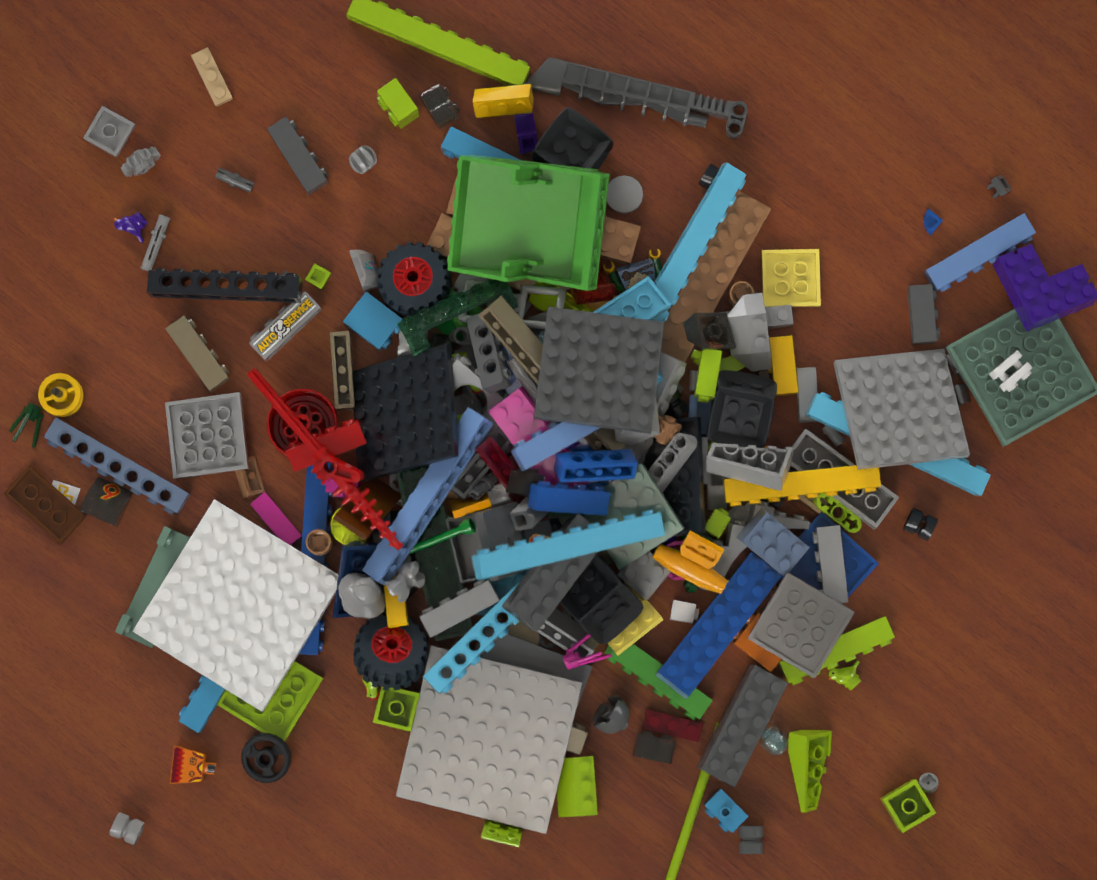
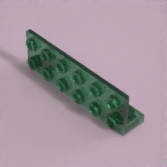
[398,279,519,356]

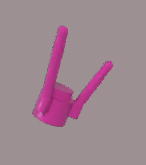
[562,634,612,670]

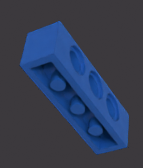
[554,449,638,482]

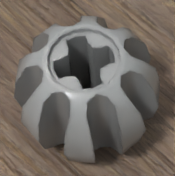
[349,145,377,174]

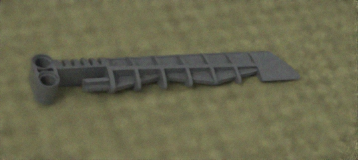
[526,57,748,140]

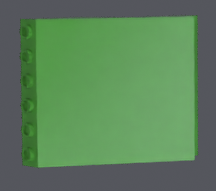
[447,155,610,291]

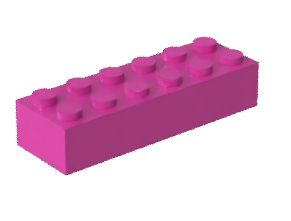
[488,386,590,486]

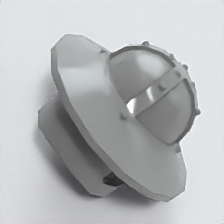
[338,573,386,619]

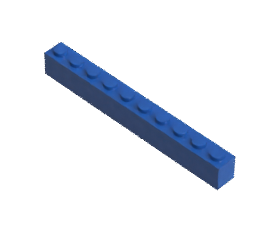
[299,462,334,655]

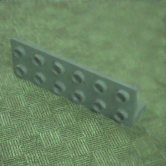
[115,526,190,648]

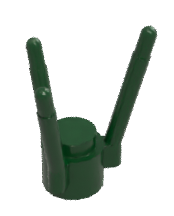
[9,403,44,448]

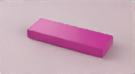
[250,492,302,546]

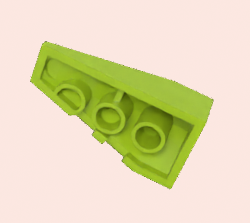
[788,730,832,813]

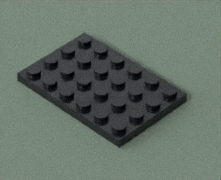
[643,417,705,537]

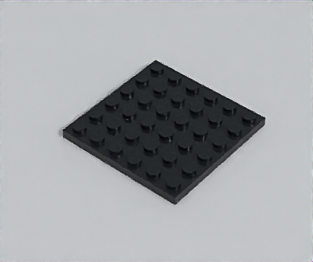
[353,344,459,482]

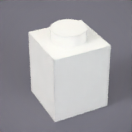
[670,600,699,624]

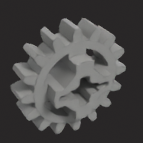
[121,147,161,177]

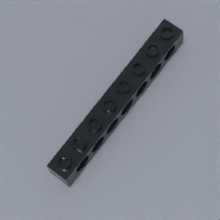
[147,268,303,303]

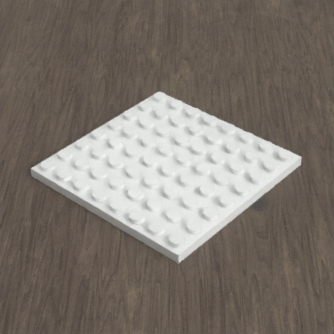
[133,499,338,712]

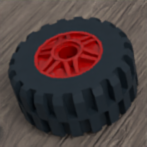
[377,242,452,318]
[353,614,429,691]

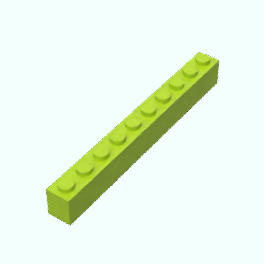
[347,0,530,86]

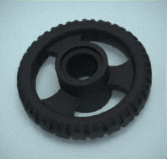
[241,733,291,783]

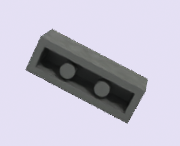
[907,284,940,345]

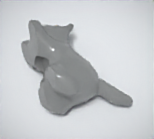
[385,555,425,603]

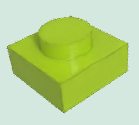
[305,263,332,290]

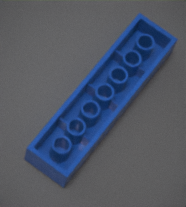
[656,552,782,699]

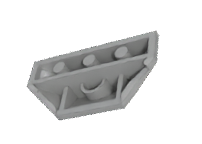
[726,293,771,371]

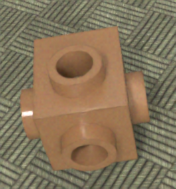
[653,415,682,445]

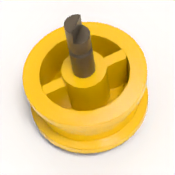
[38,373,84,417]

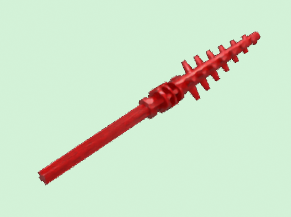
[247,368,403,551]

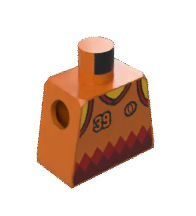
[170,746,217,784]

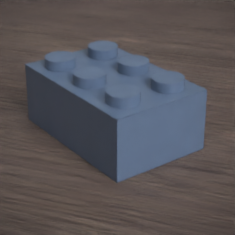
[737,508,810,576]

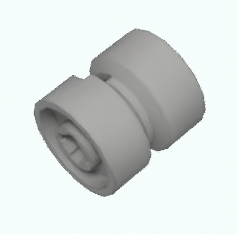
[109,812,145,846]

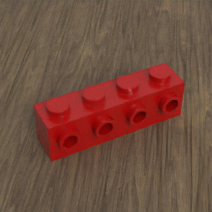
[285,418,367,472]

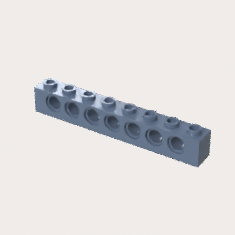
[44,417,191,515]

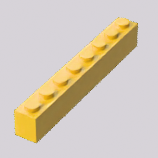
[723,465,881,507]

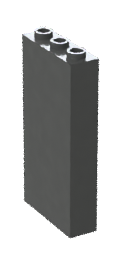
[471,627,593,709]

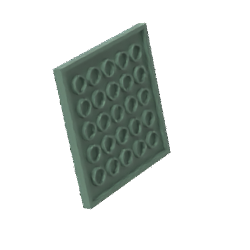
[946,309,1097,447]

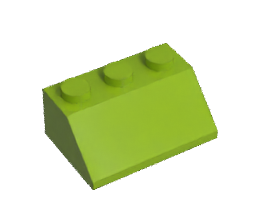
[557,756,598,817]

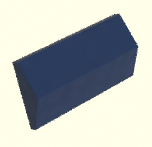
[332,541,378,618]

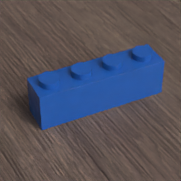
[528,481,610,515]

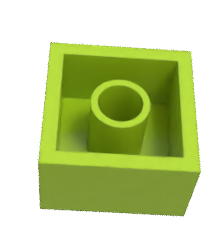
[377,78,419,129]
[373,687,420,732]
[880,779,936,833]

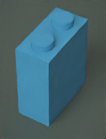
[343,292,403,351]

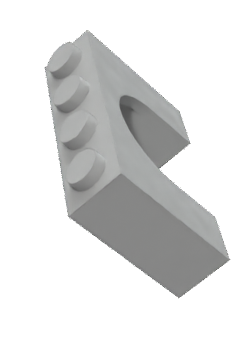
[452,353,509,440]

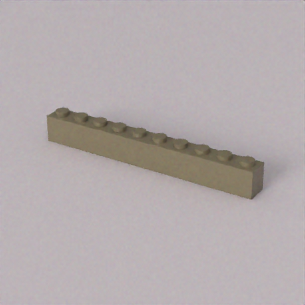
[478,296,626,451]

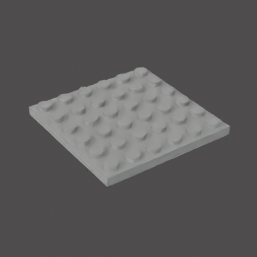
[833,349,970,470]

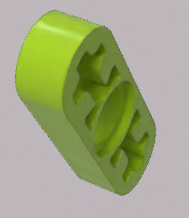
[813,493,862,533]

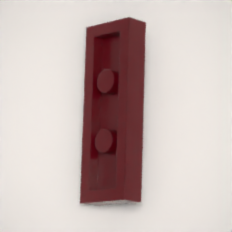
[642,710,703,742]

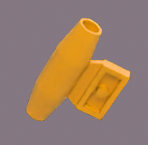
[652,531,728,594]

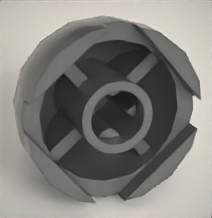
[592,695,630,734]

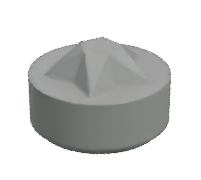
[919,773,939,793]

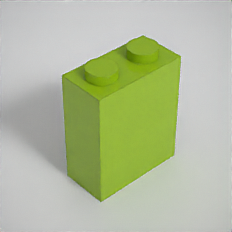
[694,348,722,403]

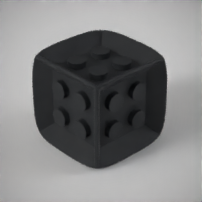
[532,107,614,169]
[706,370,777,448]
[560,553,644,645]

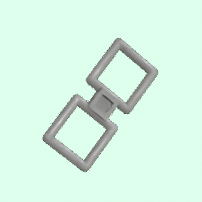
[458,280,566,329]

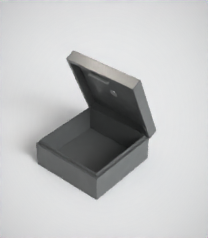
[445,502,530,583]

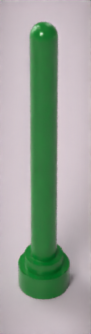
[409,518,476,555]

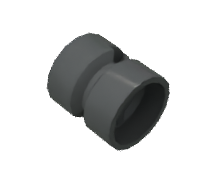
[739,826,764,854]

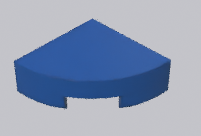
[923,209,943,236]

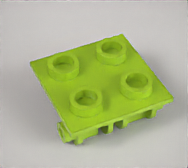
[481,820,523,847]

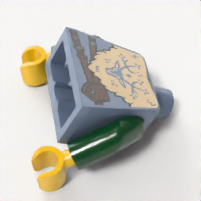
[603,249,662,293]

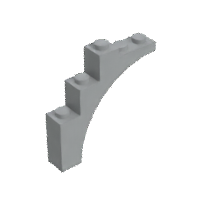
[699,500,810,591]

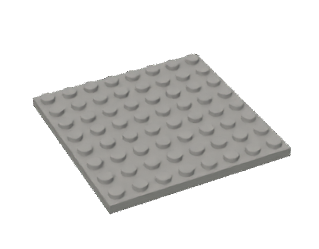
[396,645,582,834]

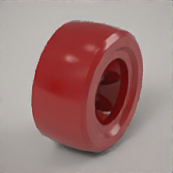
[266,388,340,458]

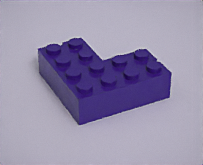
[993,244,1097,332]

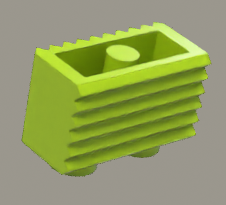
[705,508,731,539]

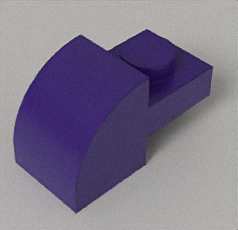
[514,110,538,154]

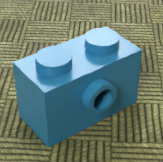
[703,788,749,833]

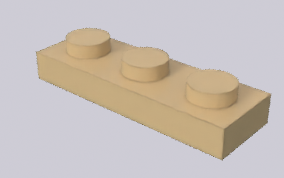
[191,47,233,107]

